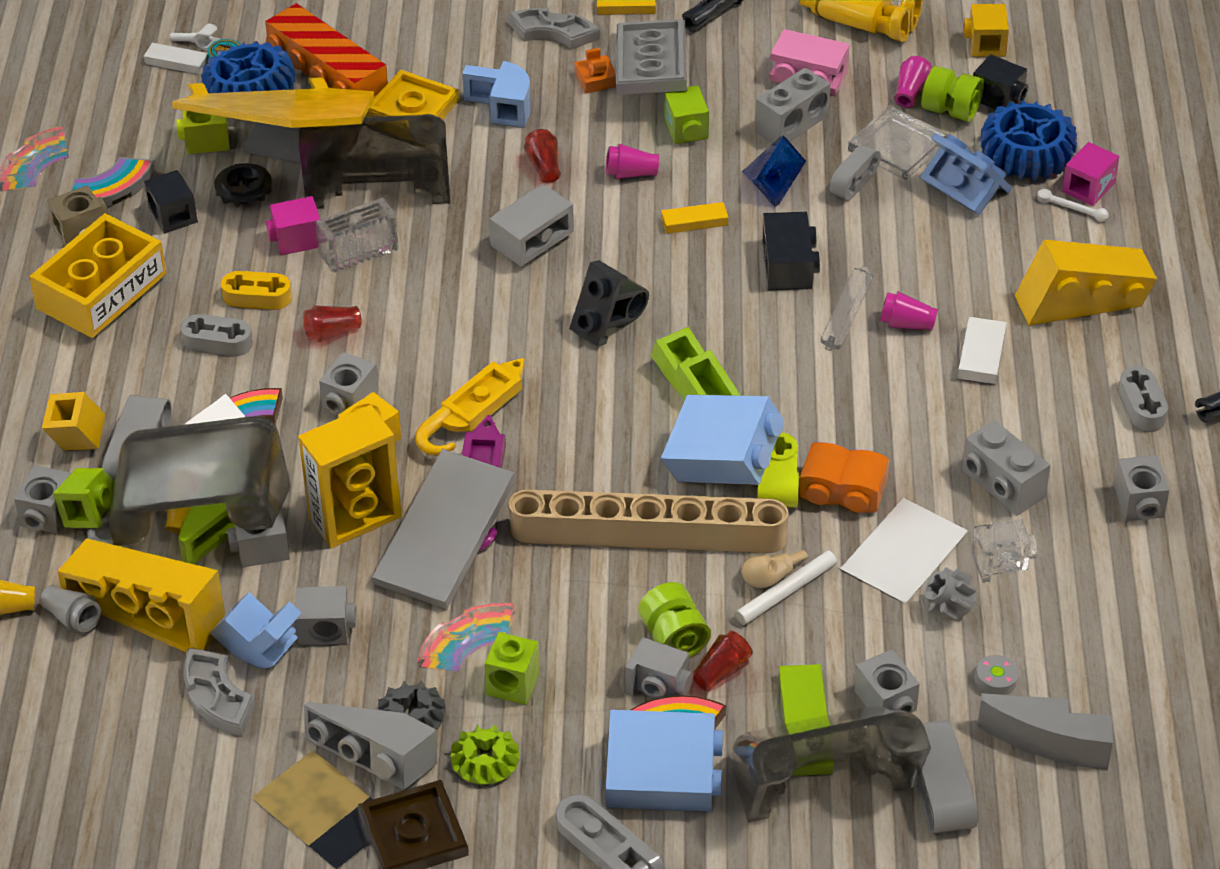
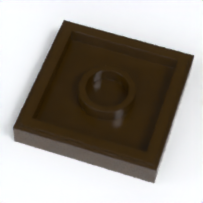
[358,779,469,869]

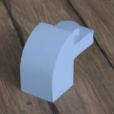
[462,61,531,128]
[210,592,302,668]

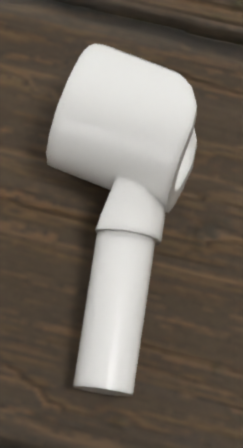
[170,24,220,51]

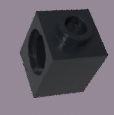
[973,54,1029,110]
[144,170,198,234]

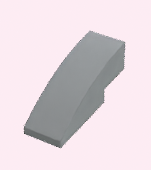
[978,693,1113,770]

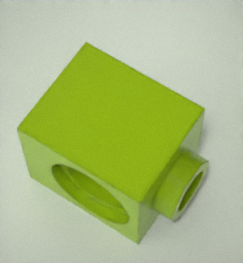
[484,632,540,705]

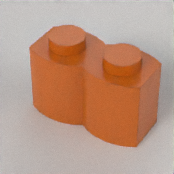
[799,442,889,513]

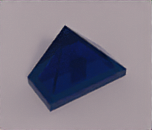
[742,135,806,207]

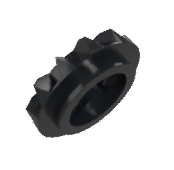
[214,163,272,207]

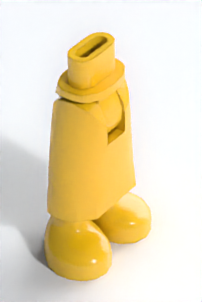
[799,0,923,42]

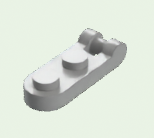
[556,794,665,869]

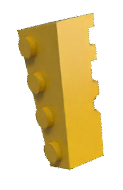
[57,538,225,653]

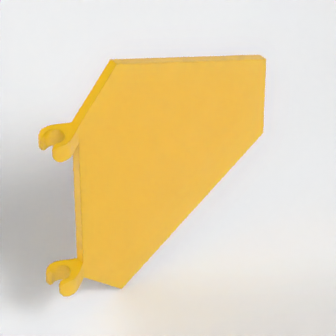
[172,77,374,128]

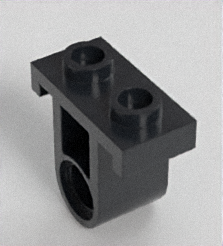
[569,260,649,346]

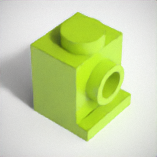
[53,468,114,528]

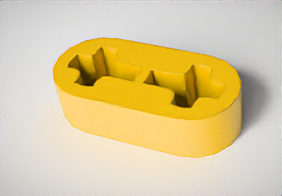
[221,271,292,310]

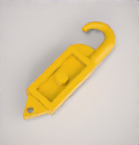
[414,358,525,456]

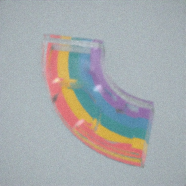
[0,126,69,192]
[417,603,515,672]

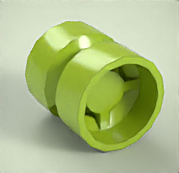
[921,65,984,122]
[638,582,711,658]

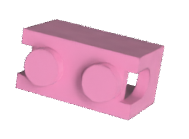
[770,29,850,96]

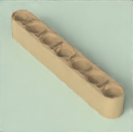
[509,490,789,553]

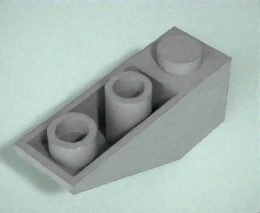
[304,702,437,790]

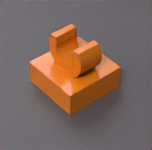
[574,48,616,94]

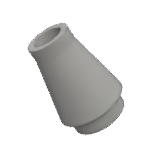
[40,585,101,633]

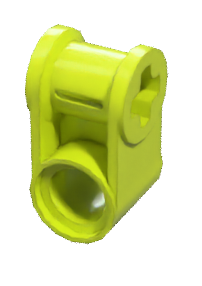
[758,433,799,508]

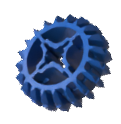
[201,41,296,94]
[980,99,1077,181]

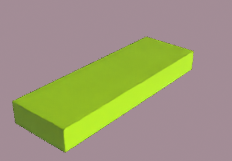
[778,664,834,776]

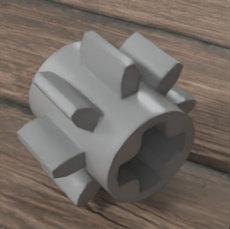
[925,567,976,621]

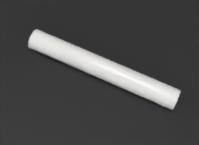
[735,550,837,626]

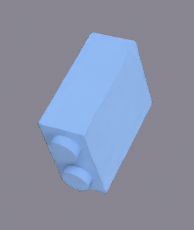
[661,395,784,485]
[606,710,723,812]

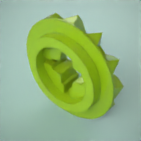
[451,724,519,785]

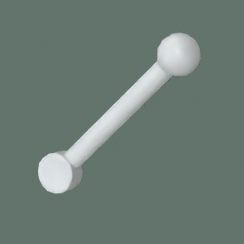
[1037,189,1109,222]

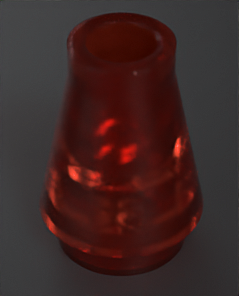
[523,129,561,183]
[303,305,362,342]
[693,630,753,692]

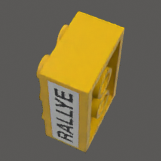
[29,213,167,338]
[298,405,402,549]

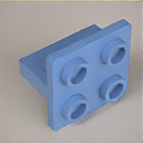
[920,133,1012,215]

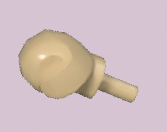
[741,550,808,588]

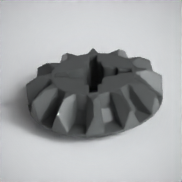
[378,680,446,730]

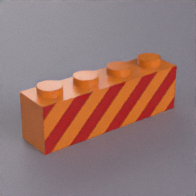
[265,3,388,98]

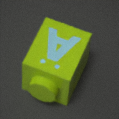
[664,85,709,144]

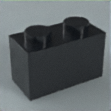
[762,211,820,291]

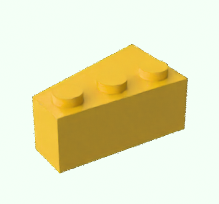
[1015,239,1157,326]

